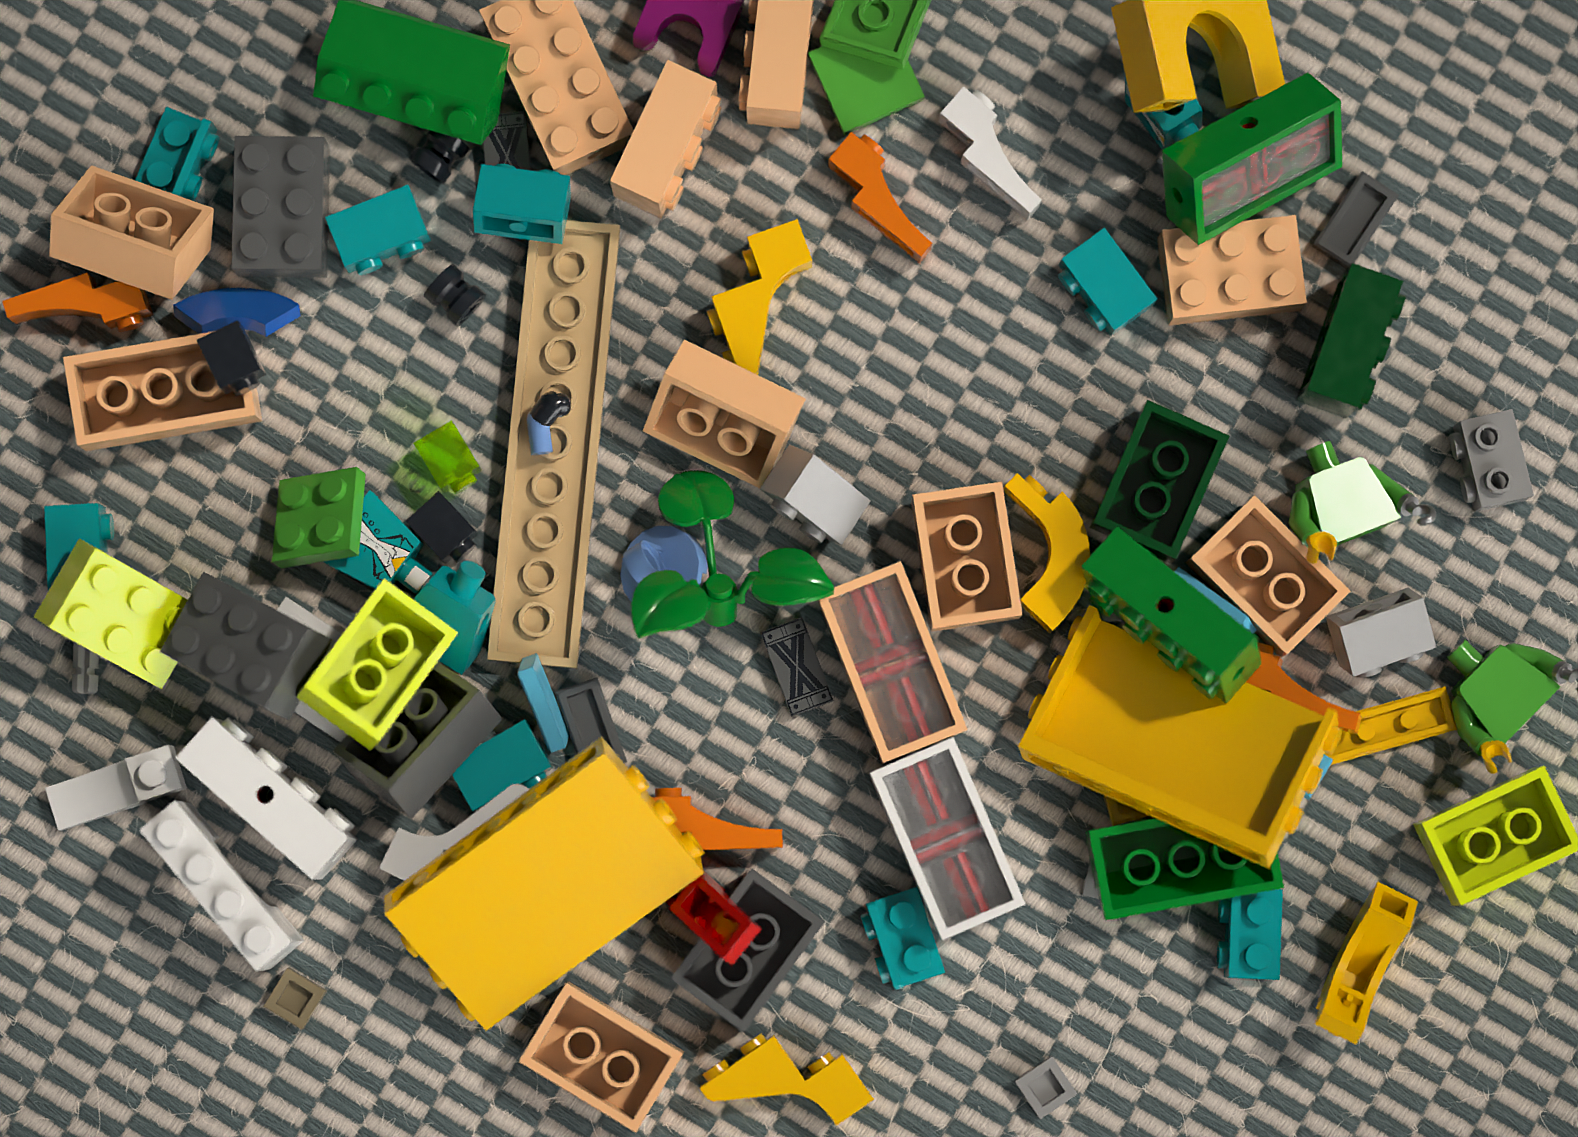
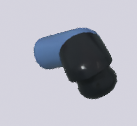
[527,391,571,455]

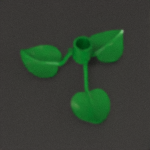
[631,470,834,639]

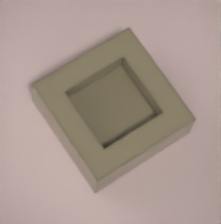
[264,967,328,1030]

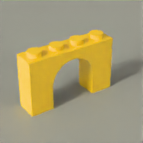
[1111,0,1285,112]

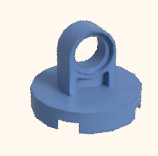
[620,526,708,602]

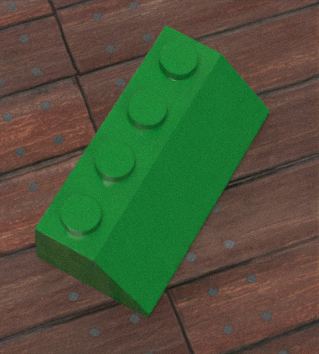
[313,0,510,145]
[1085,819,1284,920]

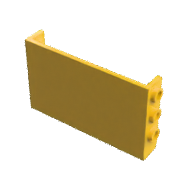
[1018,605,1342,869]
[384,737,704,1031]

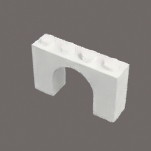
[140,801,305,972]

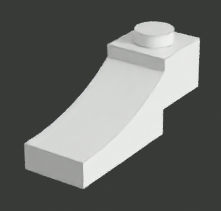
[939,86,1042,221]
[45,745,187,831]

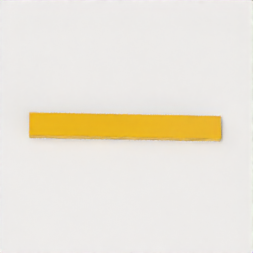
[1103,686,1457,826]

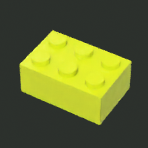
[34,538,188,689]
[297,579,458,751]
[1413,766,1578,906]

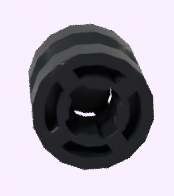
[408,130,470,185]
[424,264,486,327]

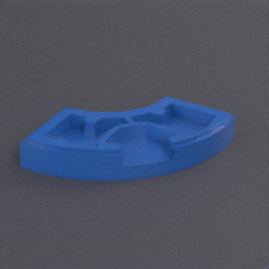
[173,288,301,337]

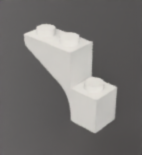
[379,784,529,881]

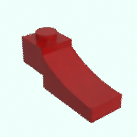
[665,870,761,965]

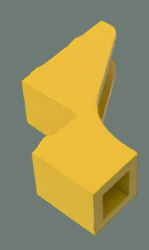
[706,219,813,375]
[700,1033,874,1126]

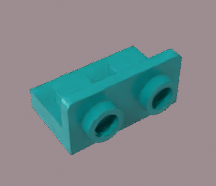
[135,106,220,201]
[860,887,946,990]
[1217,889,1283,980]

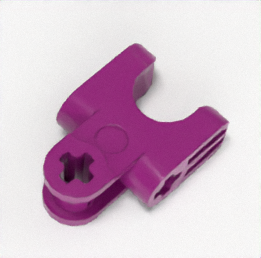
[633,0,745,78]

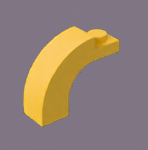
[1003,473,1090,634]
[1315,881,1418,1045]

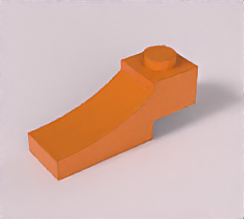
[828,132,932,264]
[2,273,153,332]
[1246,643,1362,734]
[652,788,783,850]

